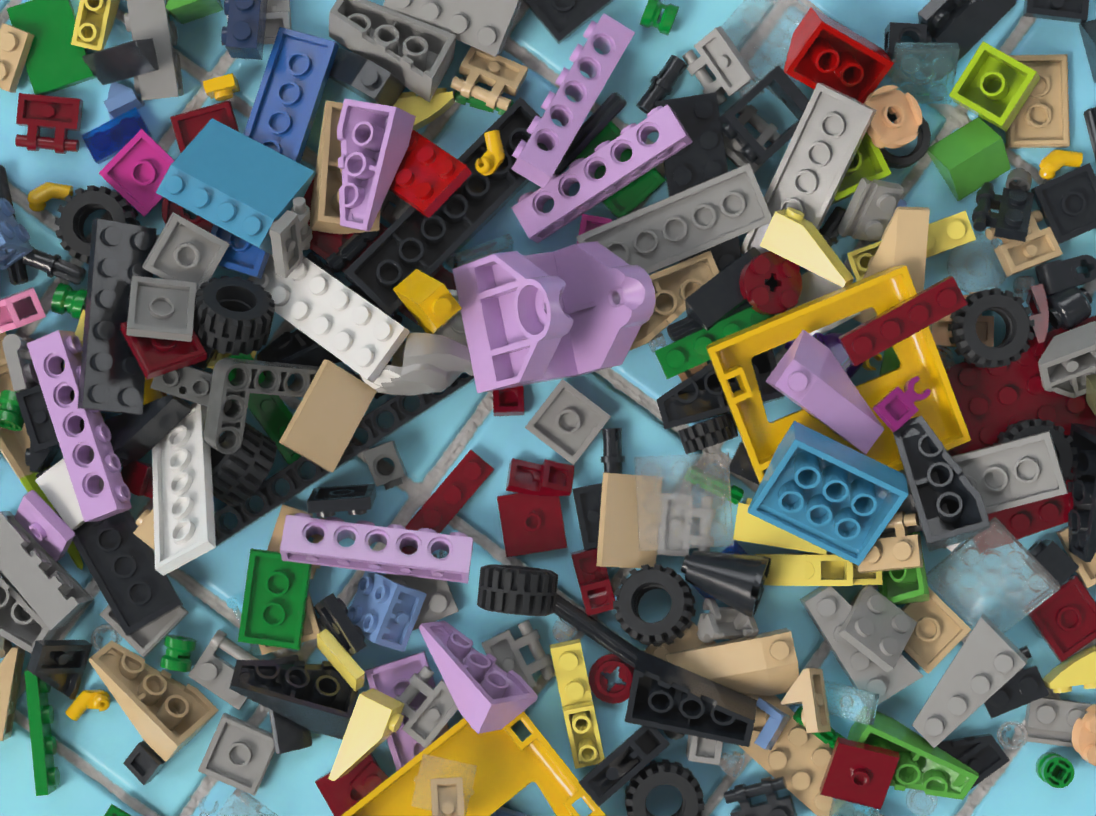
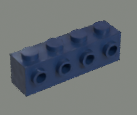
[221,0,268,60]

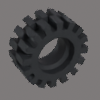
[678,413,738,454]

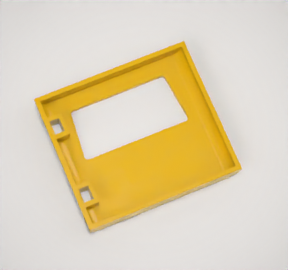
[706,265,971,484]
[341,711,606,816]

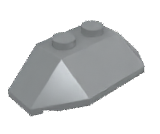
[1038,321,1096,398]

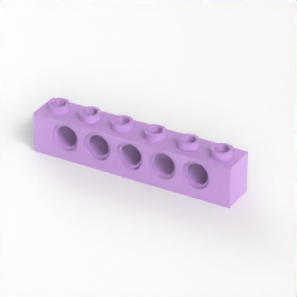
[511,13,635,189]
[511,104,693,243]
[27,330,132,522]
[280,513,473,583]

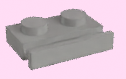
[837,177,904,242]
[1023,697,1092,748]

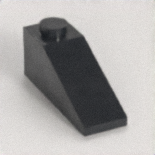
[329,47,406,106]
[104,395,192,467]
[578,725,670,807]

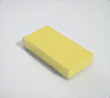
[317,629,365,692]

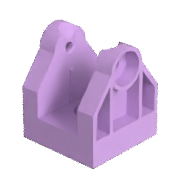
[452,241,655,393]

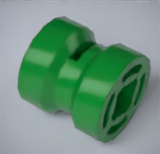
[640,0,679,36]
[51,283,87,319]
[0,390,24,431]
[160,635,197,672]
[1036,752,1074,788]

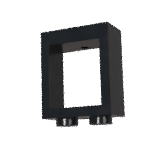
[718,65,809,165]

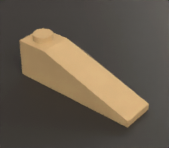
[310,100,381,234]
[853,207,930,323]
[629,251,719,351]
[665,628,799,696]
[88,640,219,762]

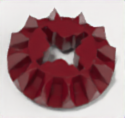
[589,653,634,704]

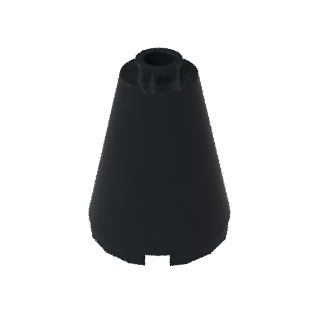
[681,550,771,617]

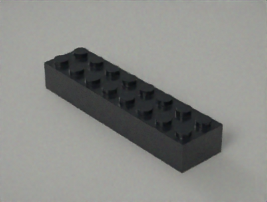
[344,97,549,318]

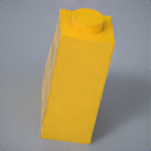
[393,269,461,334]

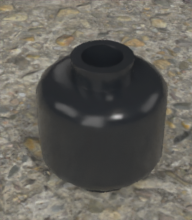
[1047,286,1092,330]

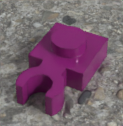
[872,376,931,432]

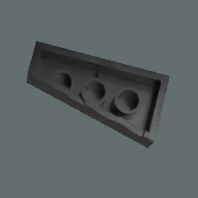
[625,649,757,747]

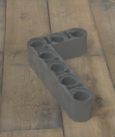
[204,358,364,454]

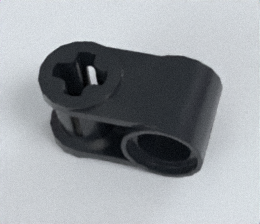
[1034,255,1096,296]

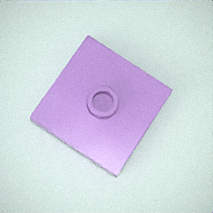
[14,490,75,562]

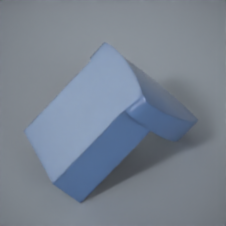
[103,82,145,121]
[754,697,790,750]

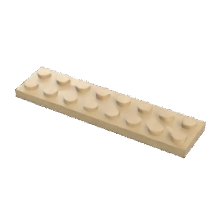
[644,621,844,816]

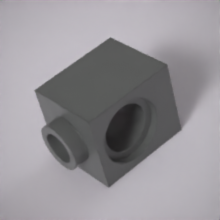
[363,441,407,490]

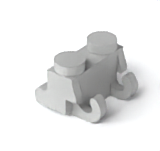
[697,598,759,643]

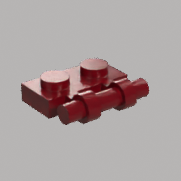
[15,93,83,154]

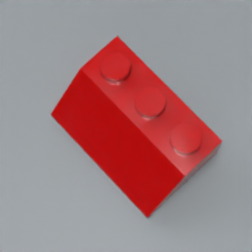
[783,7,894,103]

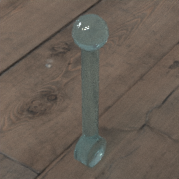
[226,597,261,656]

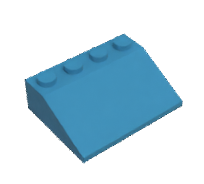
[156,118,316,255]
[748,421,909,566]

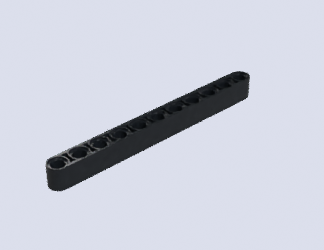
[212,375,475,550]

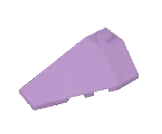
[337,99,416,232]
[766,330,884,455]
[419,620,538,734]

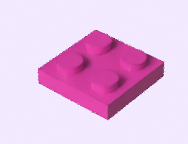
[99,129,175,217]

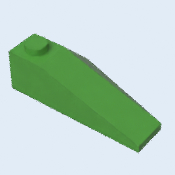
[847,705,979,800]

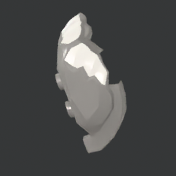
[350,332,474,396]

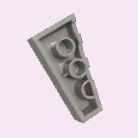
[124,0,184,100]
[329,0,457,103]
[383,0,523,57]
[0,511,94,630]
[0,573,57,654]
[800,586,924,709]
[912,613,1028,748]

